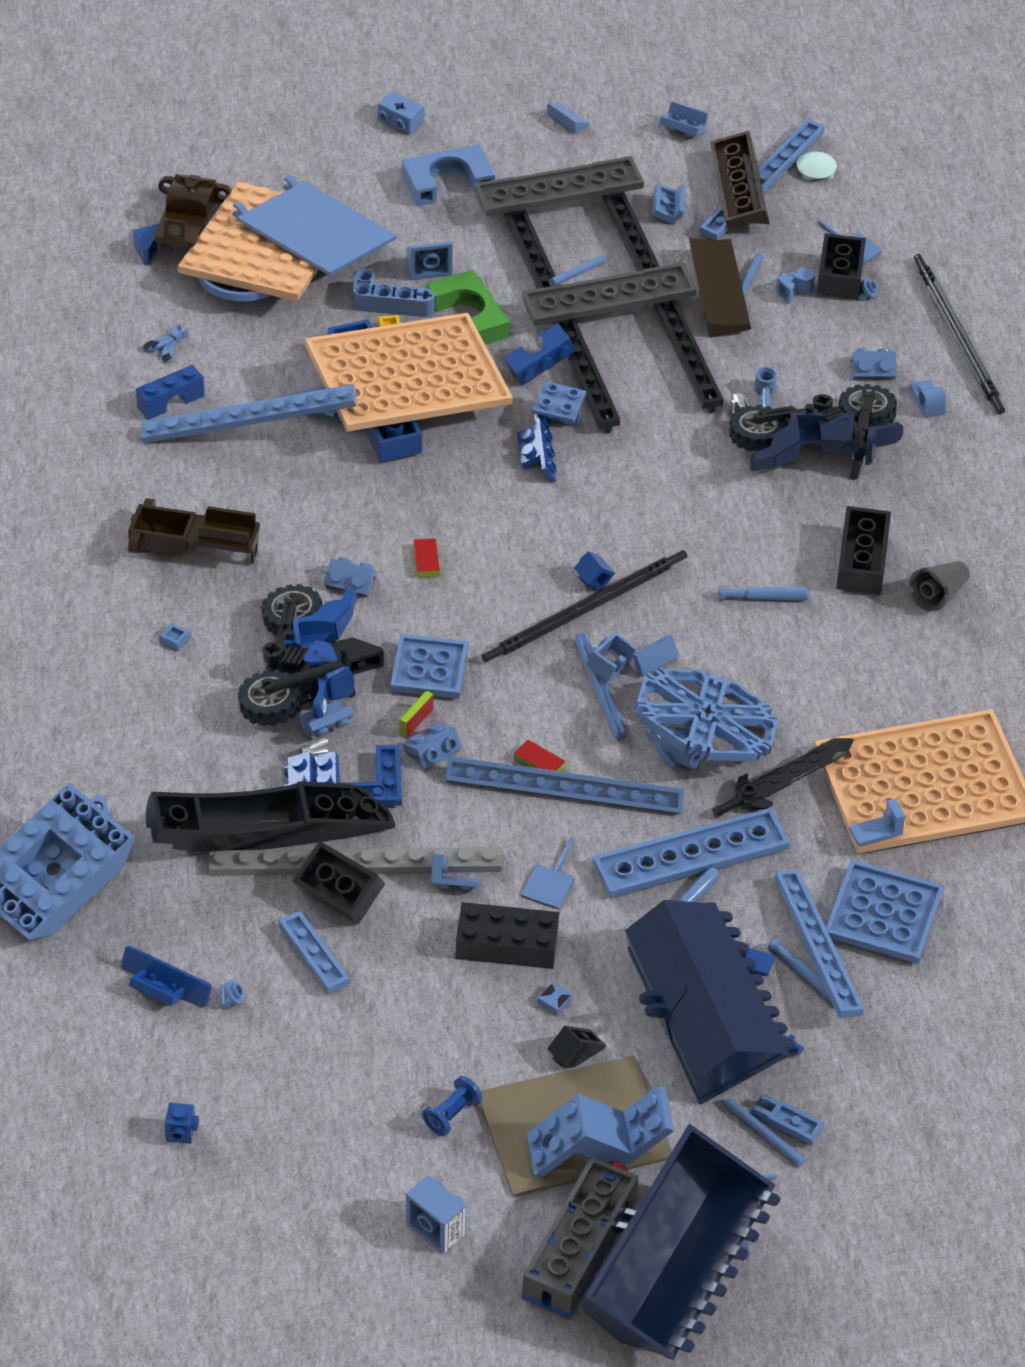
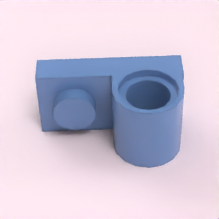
[910,379,946,418]

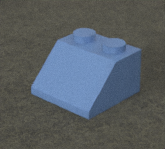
[406,241,453,280]

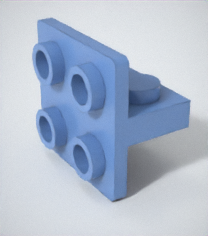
[533,382,586,427]

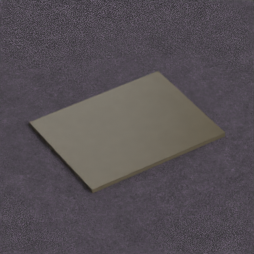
[480,1055,672,1197]

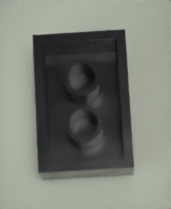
[816,233,866,298]
[292,841,385,924]

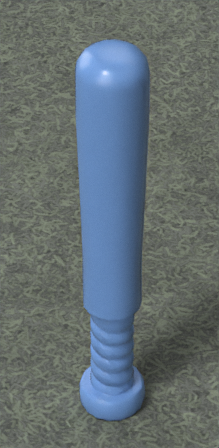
[718,586,809,601]
[679,868,720,902]
[768,938,832,1004]

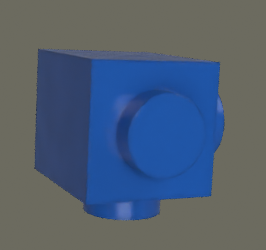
[574,551,615,590]
[165,1102,199,1144]

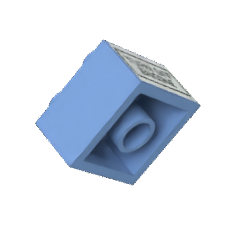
[406,1175,466,1254]

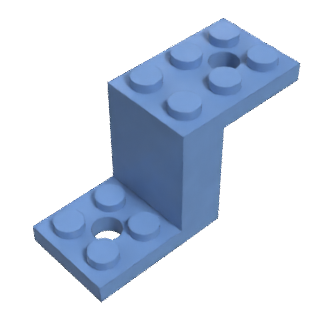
[527,1085,674,1178]

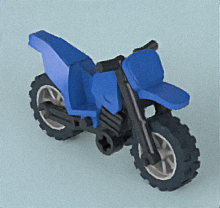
[238,584,357,726]

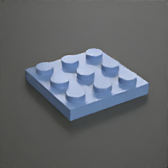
[390,634,469,699]

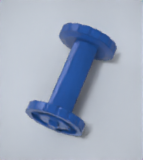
[422,1076,483,1136]

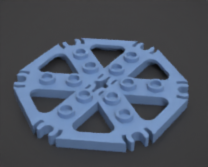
[634,669,778,761]

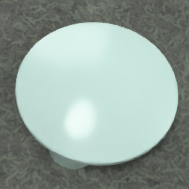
[796,151,837,181]

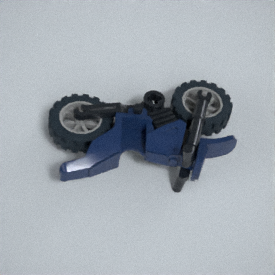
[729,384,903,479]

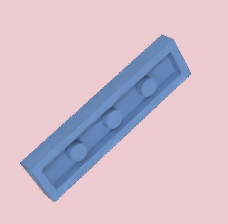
[279,911,350,994]

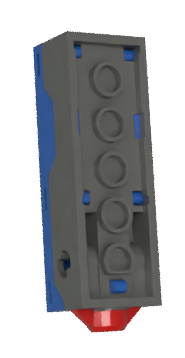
[522,1156,639,1319]

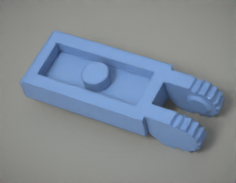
[750,1095,825,1146]

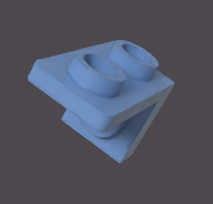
[849,799,905,846]
[431,851,481,891]

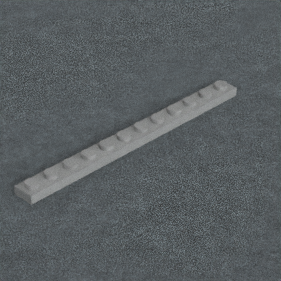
[209,847,501,876]

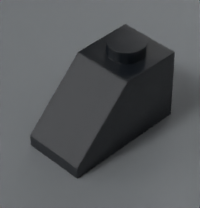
[331,637,384,675]
[547,1025,606,1067]

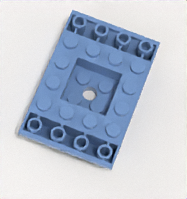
[0,783,135,940]

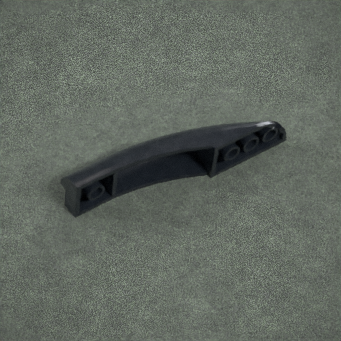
[146,781,396,850]

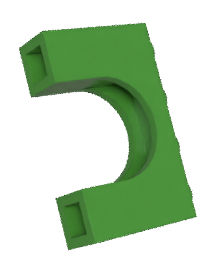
[427,269,511,345]

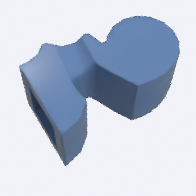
[776,267,815,304]

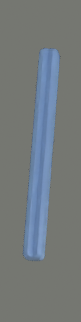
[575,633,627,739]

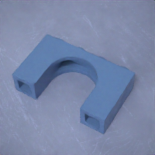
[402,144,495,206]

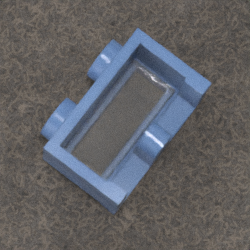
[586,632,637,684]

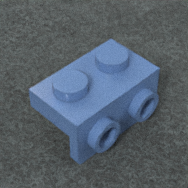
[660,101,709,137]
[652,183,687,225]
[851,348,897,379]
[323,557,377,597]
[298,700,354,739]
[403,723,462,769]

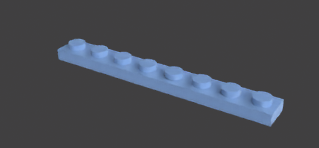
[774,870,864,1018]

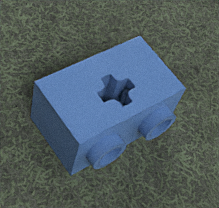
[378,91,425,135]

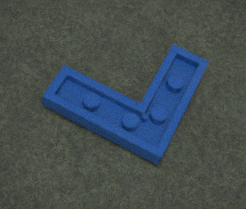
[345,745,402,806]

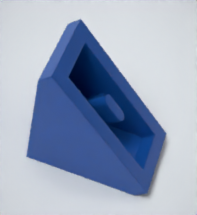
[133,223,159,265]

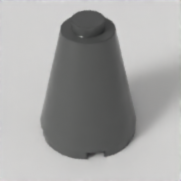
[909,561,970,611]

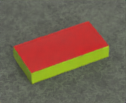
[413,538,440,578]
[400,691,434,738]
[514,739,566,771]

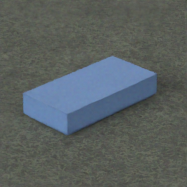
[632,635,679,676]

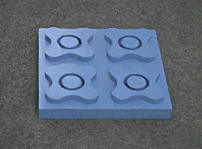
[826,860,945,964]

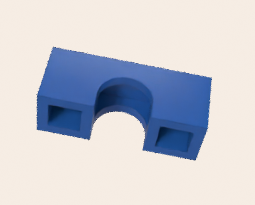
[504,323,575,386]
[136,365,205,420]

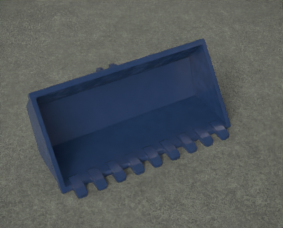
[625,900,796,1105]
[582,1124,781,1360]

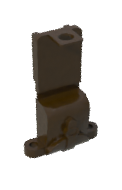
[154,174,232,254]
[128,498,260,564]

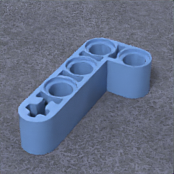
[353,268,435,317]

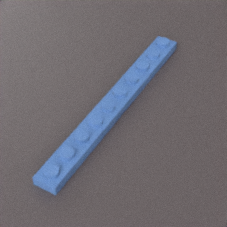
[699,119,825,240]
[141,384,356,444]
[445,756,685,813]

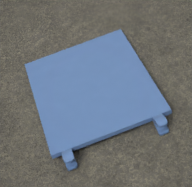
[232,175,397,276]

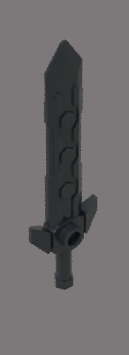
[712,738,854,818]

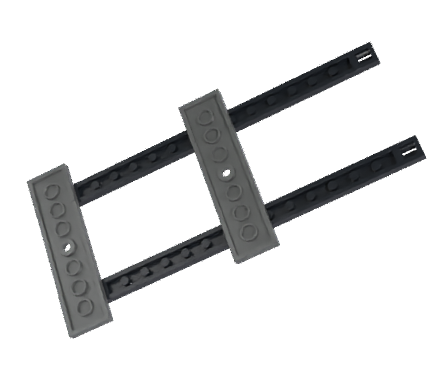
[474,156,724,433]

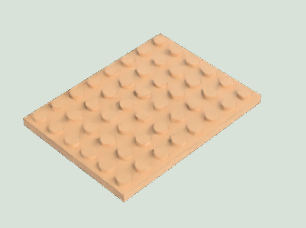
[178,182,354,302]
[305,313,513,432]
[814,709,1025,854]

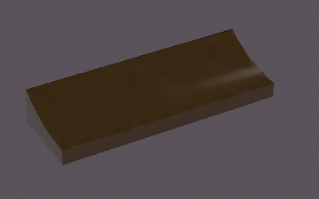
[710,130,770,227]
[689,237,751,337]

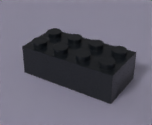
[836,506,891,594]
[455,902,560,969]

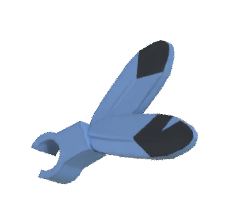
[143,324,188,363]

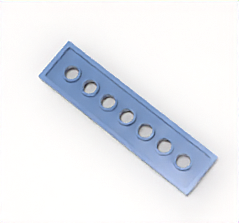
[592,808,790,898]

